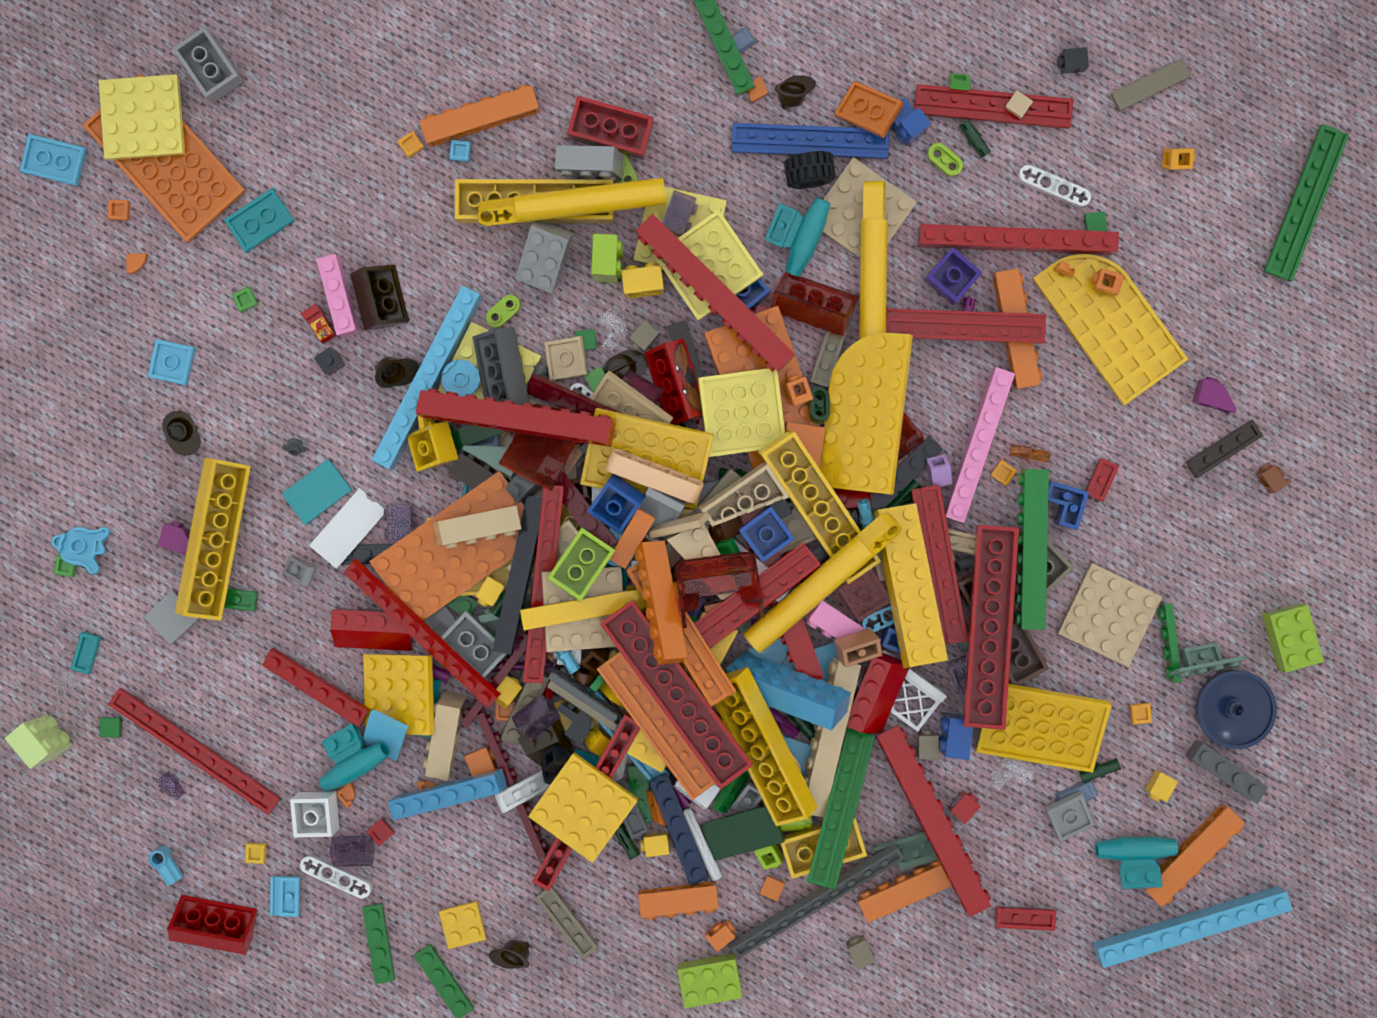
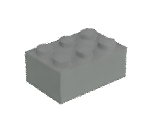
[172,26,245,103]
[555,145,624,182]
[515,220,574,293]
[441,611,507,678]

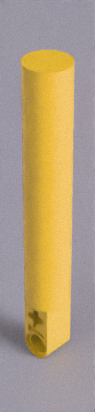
[477,177,667,226]
[859,181,888,340]
[743,512,902,654]

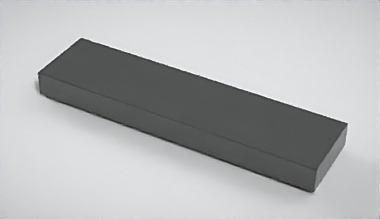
[548,668,621,722]

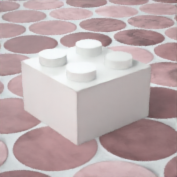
[290,791,340,838]

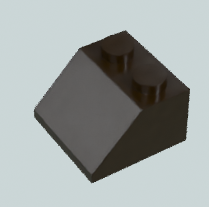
[518,717,576,766]

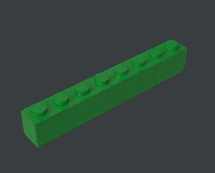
[1014,469,1049,630]

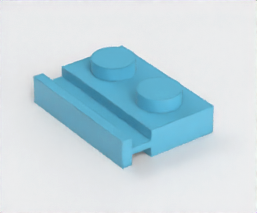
[270,875,301,917]

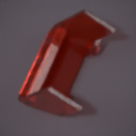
[675,552,764,629]

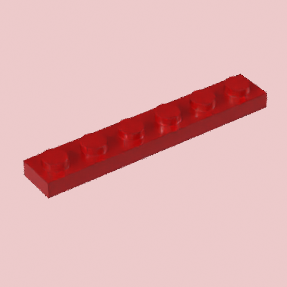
[262,648,370,727]

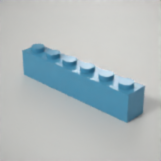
[388,768,508,820]

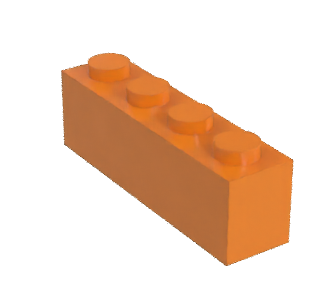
[638,881,719,920]

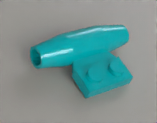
[764,197,831,277]
[319,723,390,792]
[1095,836,1178,890]

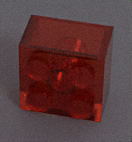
[837,568,890,622]

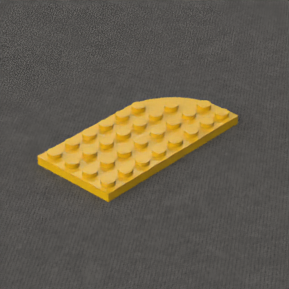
[1032,254,1189,406]
[820,333,913,495]

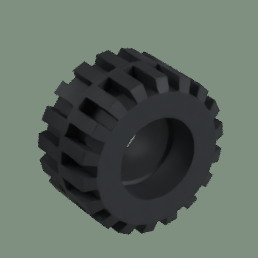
[784,151,836,189]

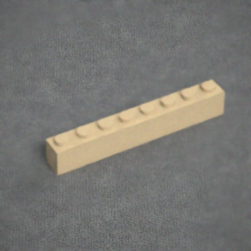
[803,657,861,817]

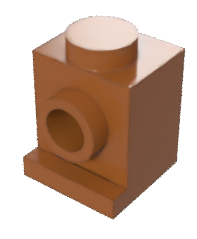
[1255,462,1291,493]

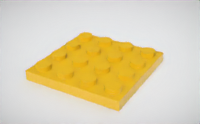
[363,654,434,736]
[528,752,639,863]

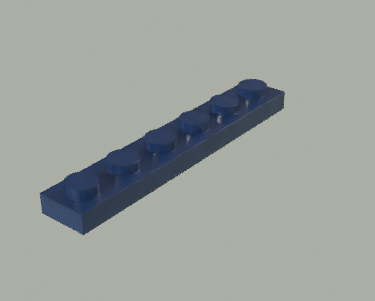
[648,772,708,886]

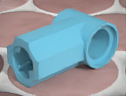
[148,846,184,886]

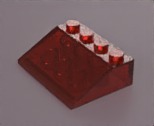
[499,404,580,491]

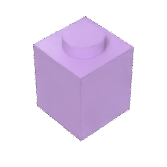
[926,454,953,487]

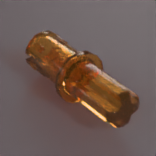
[1009,444,1050,462]

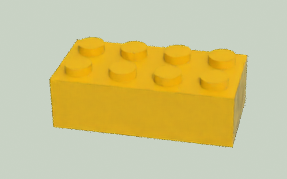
[781,817,867,879]

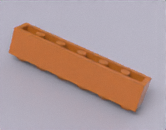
[419,85,540,147]
[992,268,1042,390]
[635,540,688,665]
[1143,803,1245,907]
[856,851,965,923]

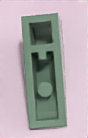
[462,445,528,478]

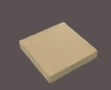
[544,336,588,381]

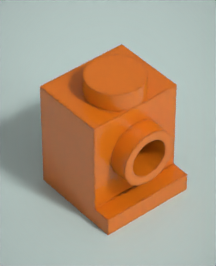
[1091,268,1125,297]
[784,374,813,406]
[705,920,736,952]

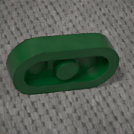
[808,387,830,424]

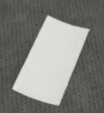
[309,488,387,569]

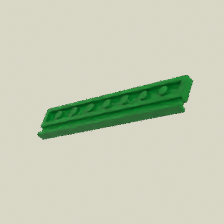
[1263,124,1349,282]
[807,728,875,891]

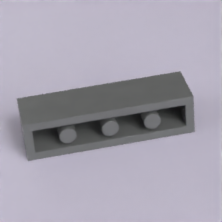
[1185,740,1268,804]

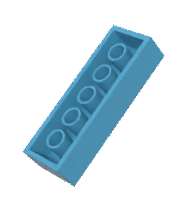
[726,652,851,731]

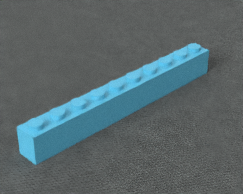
[372,285,483,470]
[1092,886,1292,968]

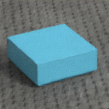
[449,140,471,162]

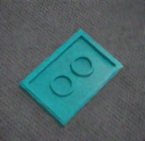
[224,188,295,253]
[282,459,353,525]

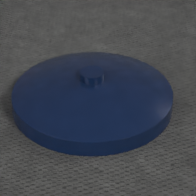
[1195,670,1277,749]

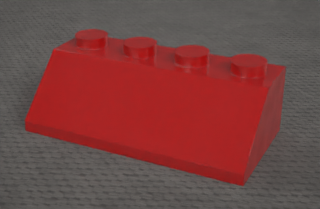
[331,608,413,651]
[847,652,909,733]
[167,895,257,955]

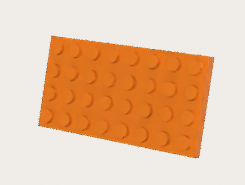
[82,73,246,243]
[704,306,820,470]
[369,471,525,620]

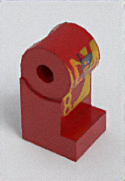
[300,304,337,344]

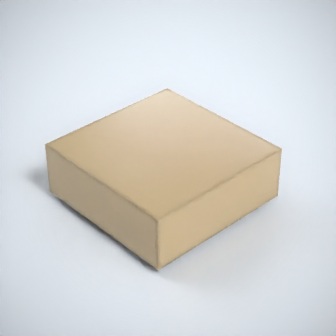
[1005,90,1033,119]

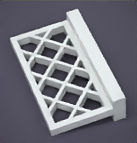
[856,646,947,732]

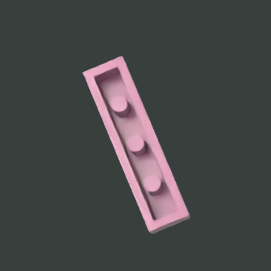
[316,254,360,337]
[804,601,881,641]

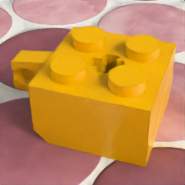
[407,415,458,472]

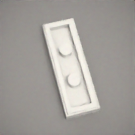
[494,770,551,813]

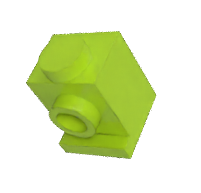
[754,844,784,870]

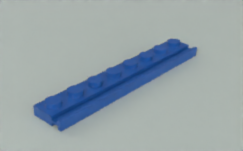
[731,123,890,159]

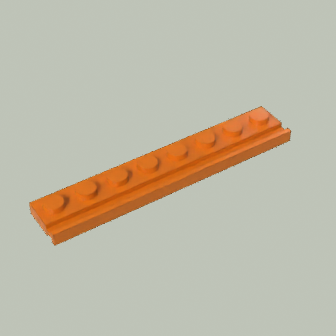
[626,564,736,707]
[597,652,715,800]

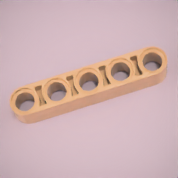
[605,449,704,503]

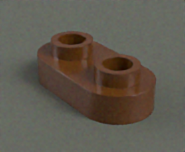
[574,668,600,686]

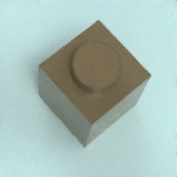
[629,320,660,352]
[916,730,939,759]
[846,935,876,970]

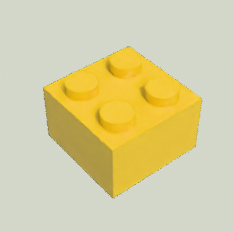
[621,263,664,299]

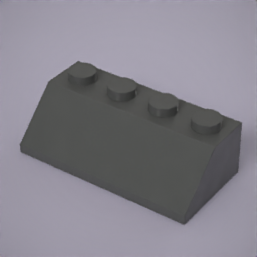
[473,327,529,405]

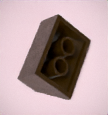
[350,265,409,331]

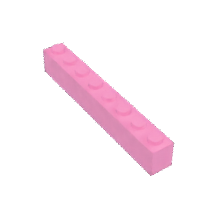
[944,367,1015,523]

